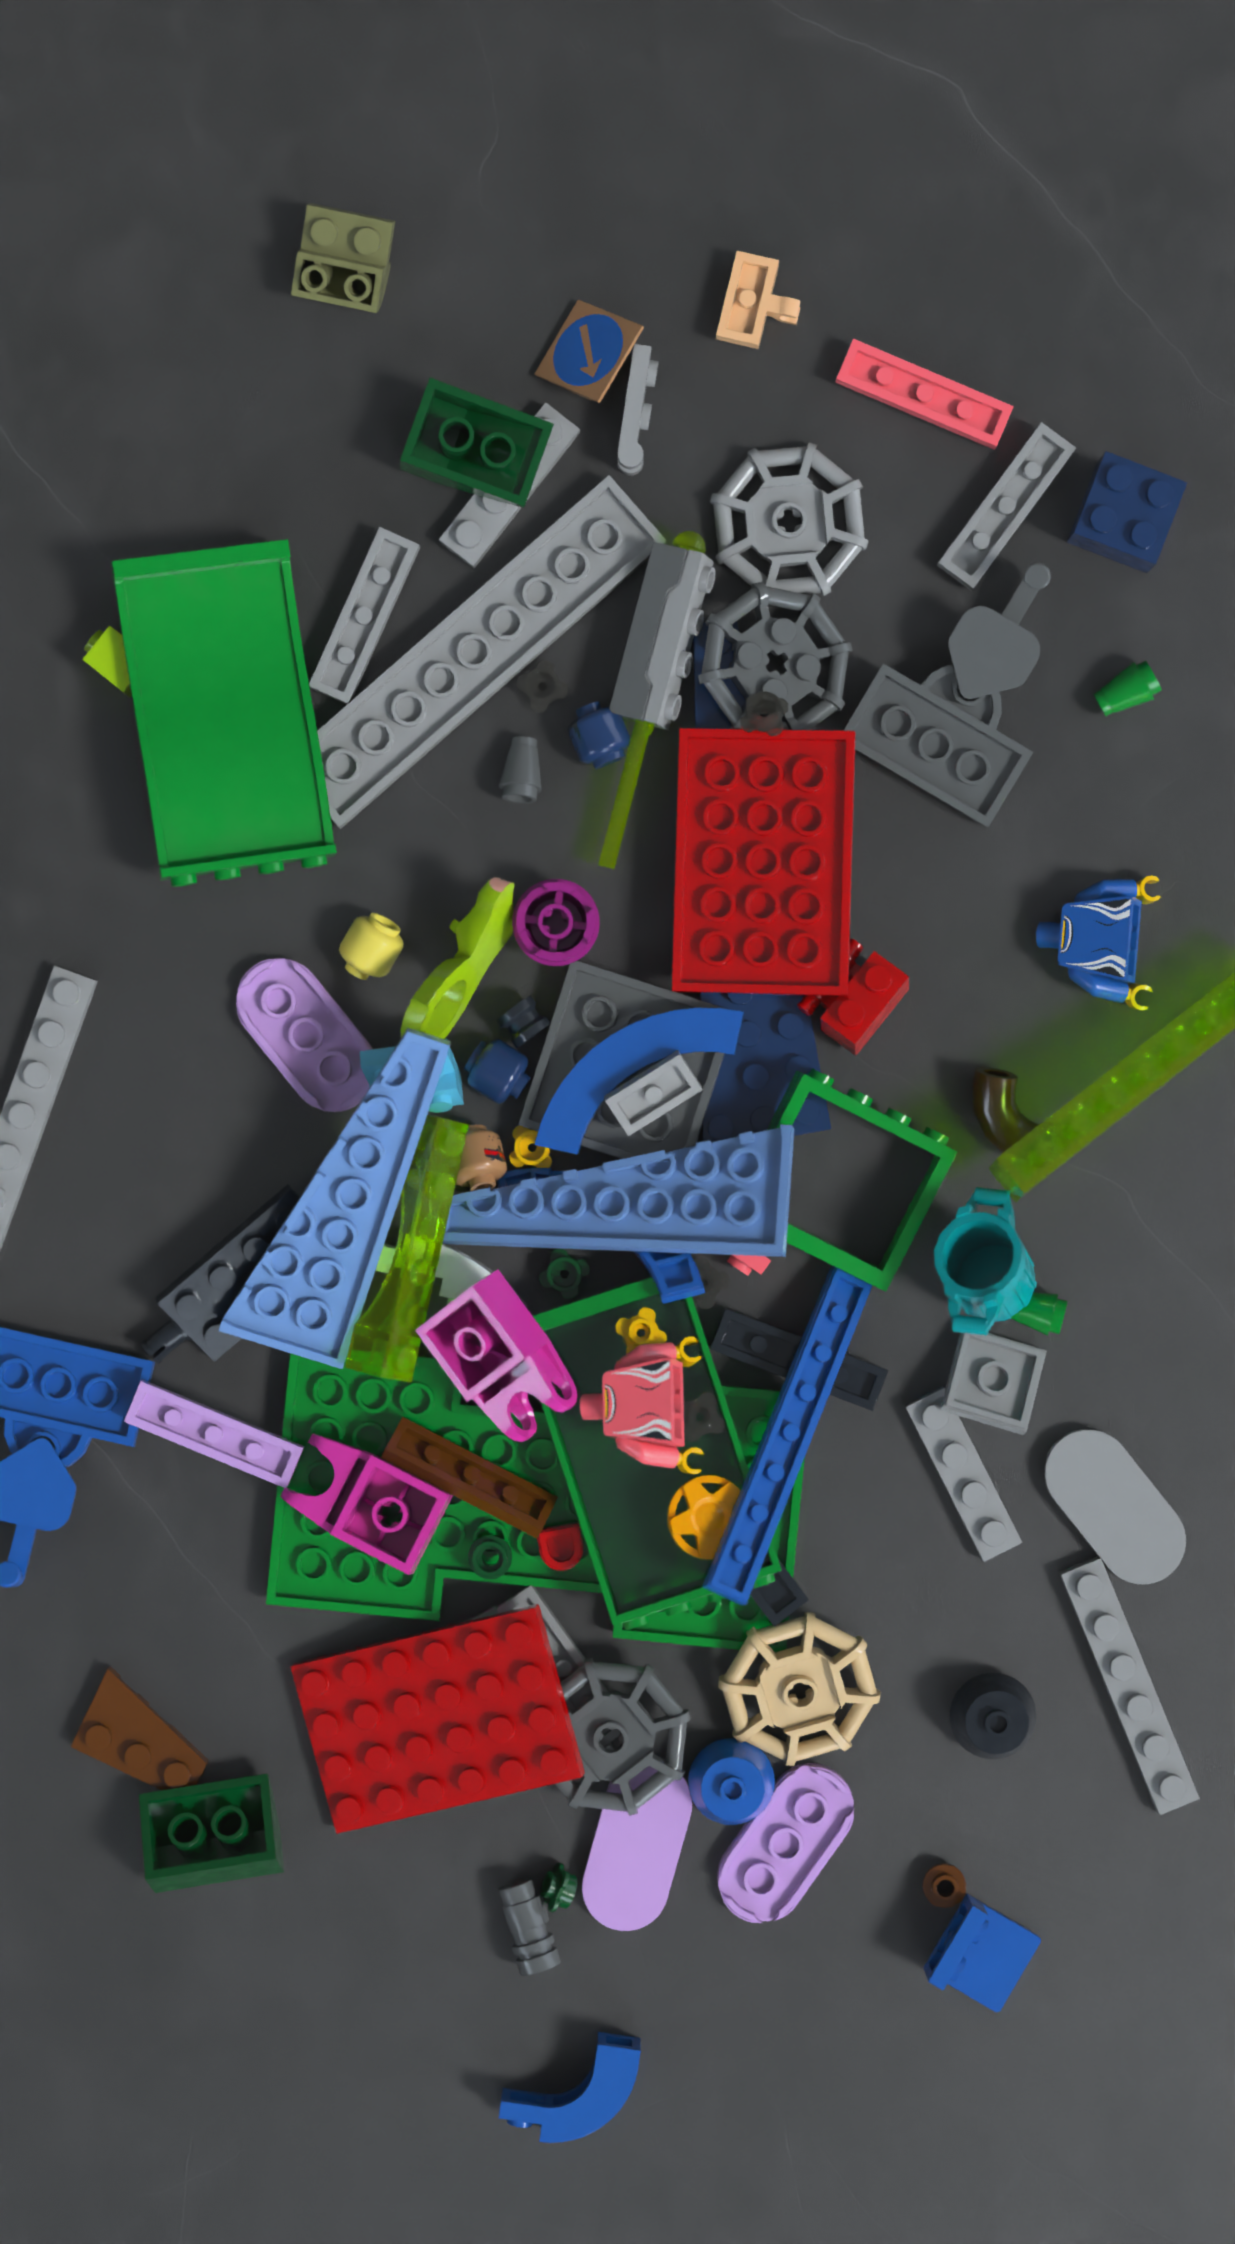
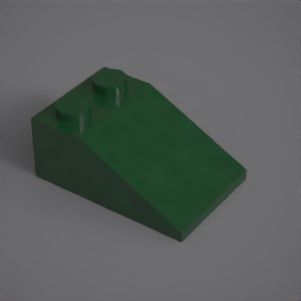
[400,378,554,508]

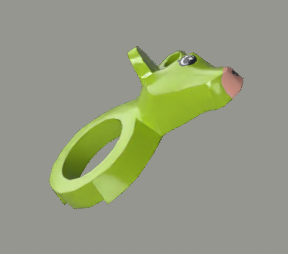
[400,877,514,1039]

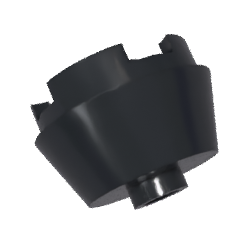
[950,1673,1036,1759]

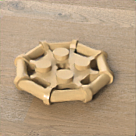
[718,1612,881,1766]

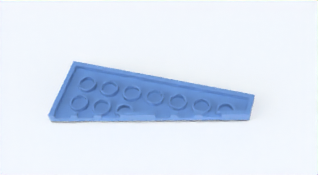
[437,1125,794,1257]

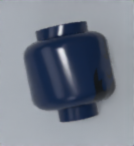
[568,701,631,770]

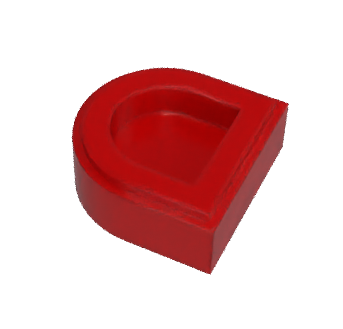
[537,1521,583,1571]

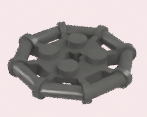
[698,582,853,730]
[555,1657,691,1816]

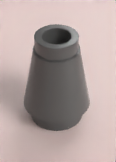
[499,736,542,804]

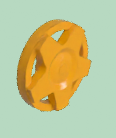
[667,1475,741,1560]

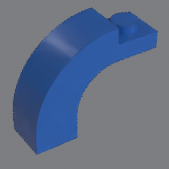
[499,2032,641,2143]

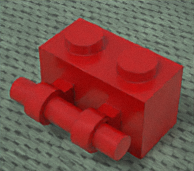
[797,938,909,1056]

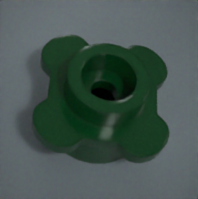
[539,1248,590,1299]
[540,1862,577,1912]

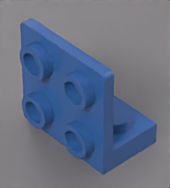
[923,1894,1041,2012]

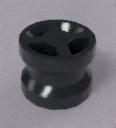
[496,995,551,1049]

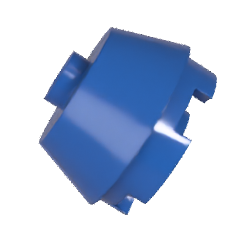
[688,1738,775,1825]

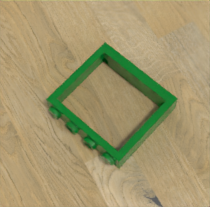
[766,1068,957,1292]

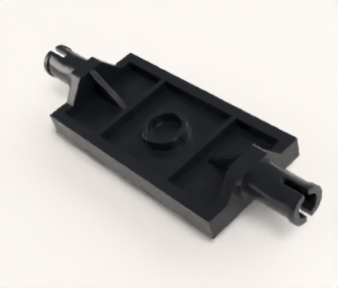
[141,1184,300,1364]

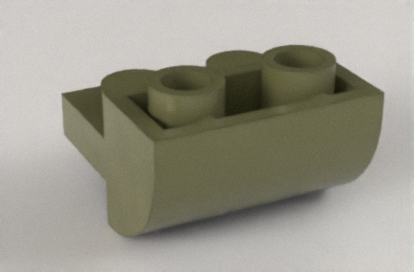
[291,203,395,313]

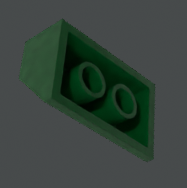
[139,1773,284,1893]

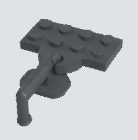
[843,563,1051,827]

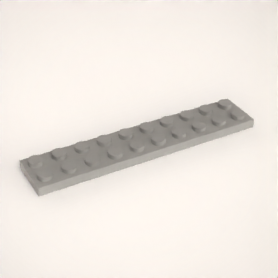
[317,475,667,829]

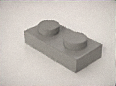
[604,1050,703,1136]

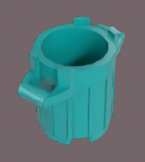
[934,1187,1037,1336]

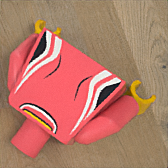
[580,1336,704,1474]

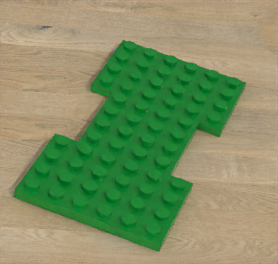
[266,1349,805,1652]

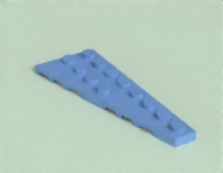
[219,1028,451,1369]

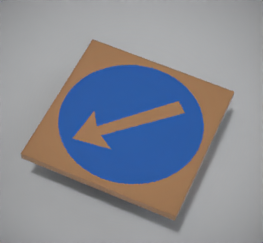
[535,300,644,403]

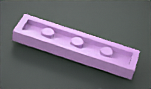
[124,1380,305,1488]

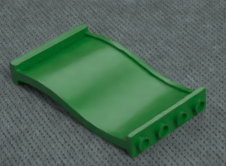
[111,539,337,887]

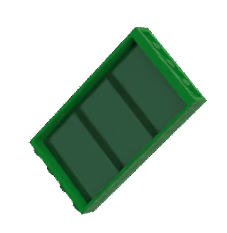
[533,1277,782,1630]

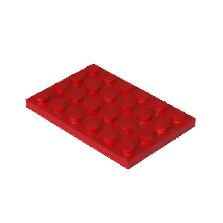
[672,728,856,996]
[290,1604,585,1834]

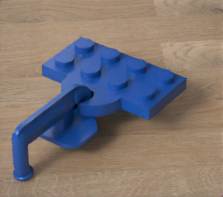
[0,1327,155,1588]

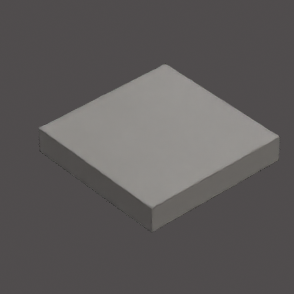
[940,1333,1047,1435]

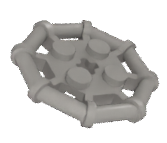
[710,442,869,596]

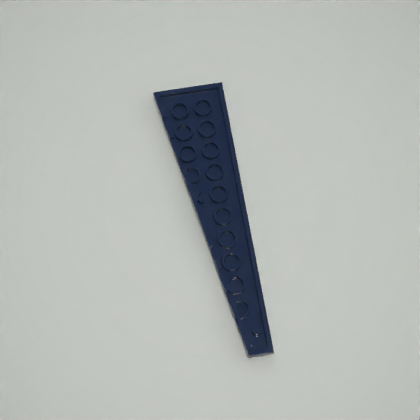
[693,621,831,1142]

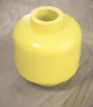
[339,912,404,980]

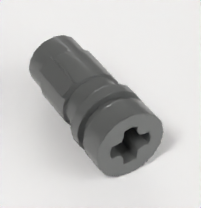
[499,1878,561,1976]

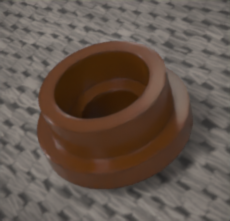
[922,1863,966,1908]

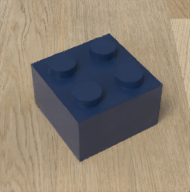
[1067,451,1188,573]

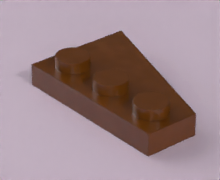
[71,1666,209,1790]

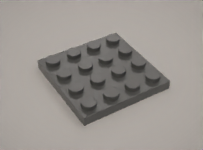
[518,961,726,1159]

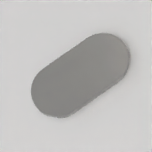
[1044,1429,1186,1584]

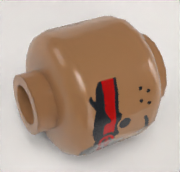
[446,1125,507,1191]

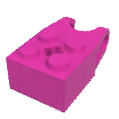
[415,1269,577,1442]
[280,1433,453,1575]

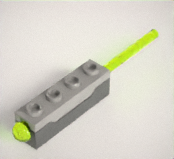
[598,531,715,869]

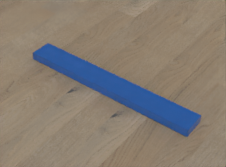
[702,1266,873,1605]

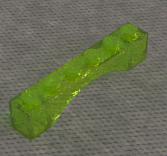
[345,1115,469,1382]

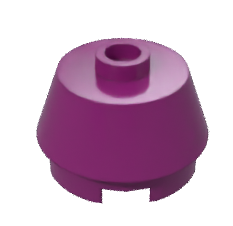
[512,879,600,966]

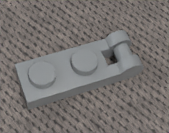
[618,344,659,476]

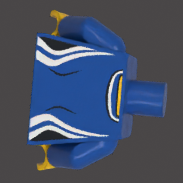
[1036,875,1161,1010]

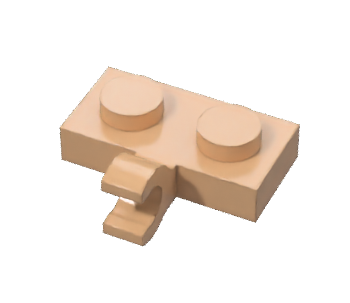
[716,251,801,349]

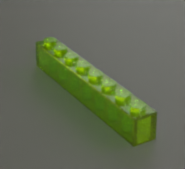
[988,972,1235,1203]

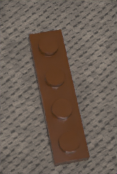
[381,1417,558,1538]

